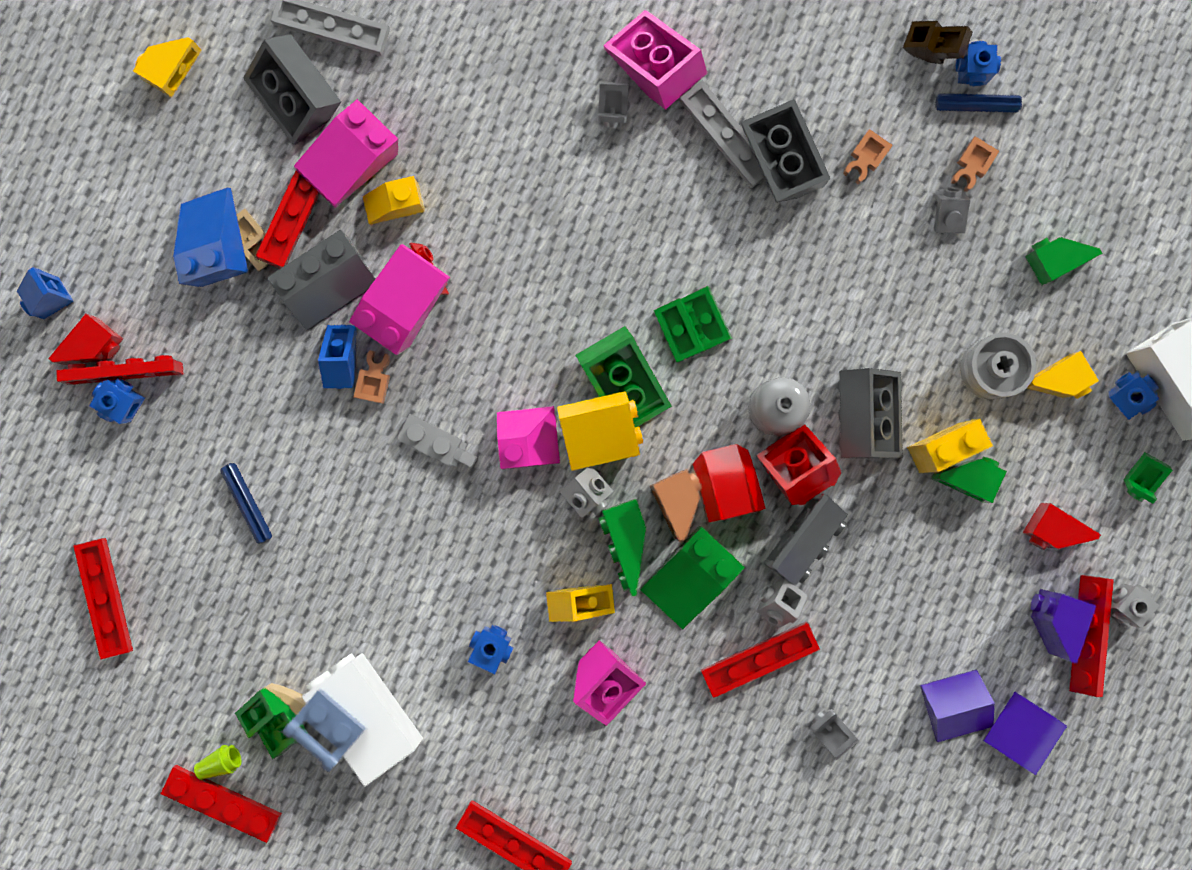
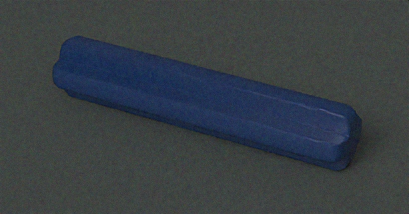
[935,93,1022,113]
[220,463,272,544]

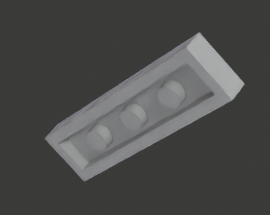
[271,0,390,56]
[679,80,765,189]

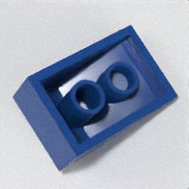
[173,187,248,287]

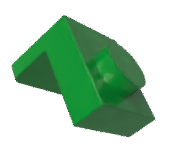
[1123,452,1173,504]

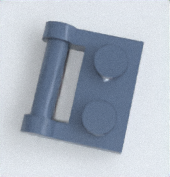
[282,688,366,773]

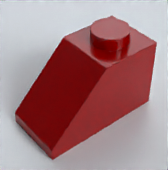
[48,314,123,365]
[1023,503,1101,550]

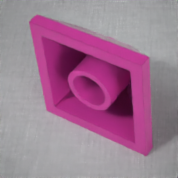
[497,406,560,470]
[573,640,646,726]

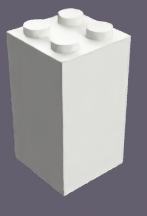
[1126,318,1192,441]
[302,653,423,786]

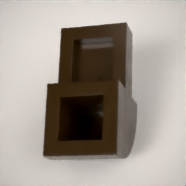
[903,21,973,64]

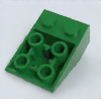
[598,499,646,597]

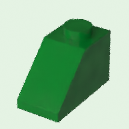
[1025,237,1103,286]
[931,456,1007,503]

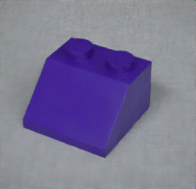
[1031,589,1096,663]

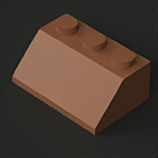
[650,469,702,541]

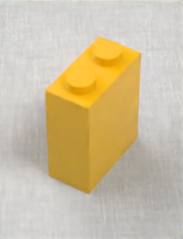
[557,391,643,471]
[907,419,993,473]

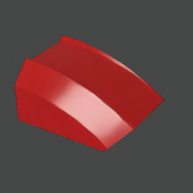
[756,424,841,505]
[692,444,766,523]

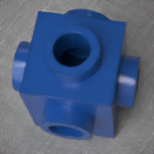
[955,41,1001,87]
[1108,371,1160,420]
[89,378,145,424]
[468,624,514,674]

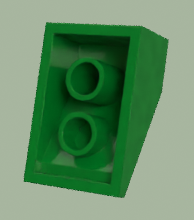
[575,326,672,427]
[640,526,745,630]

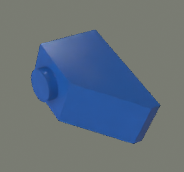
[17,267,73,320]
[318,325,356,389]

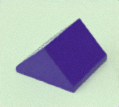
[920,669,995,742]

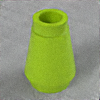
[194,745,242,780]

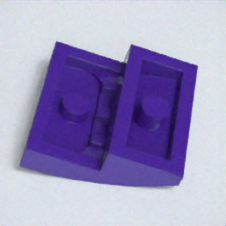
[983,692,1067,775]

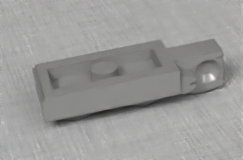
[397,414,478,467]

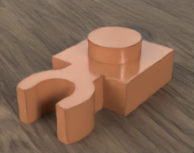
[843,129,893,184]
[951,136,999,192]
[354,350,390,404]

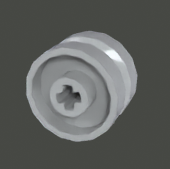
[960,332,1037,400]

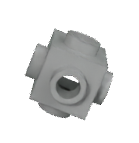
[559,466,614,518]
[756,579,808,628]
[1111,584,1160,628]

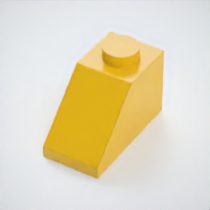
[133,37,202,98]
[362,176,425,225]
[1027,351,1099,399]
[546,584,615,622]

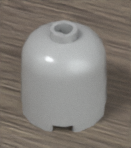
[748,377,811,437]

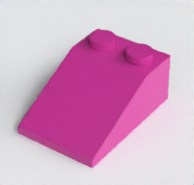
[603,10,707,110]
[294,99,398,208]
[349,244,450,355]

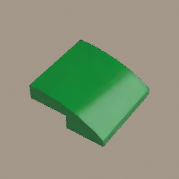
[653,286,733,363]
[235,688,308,759]

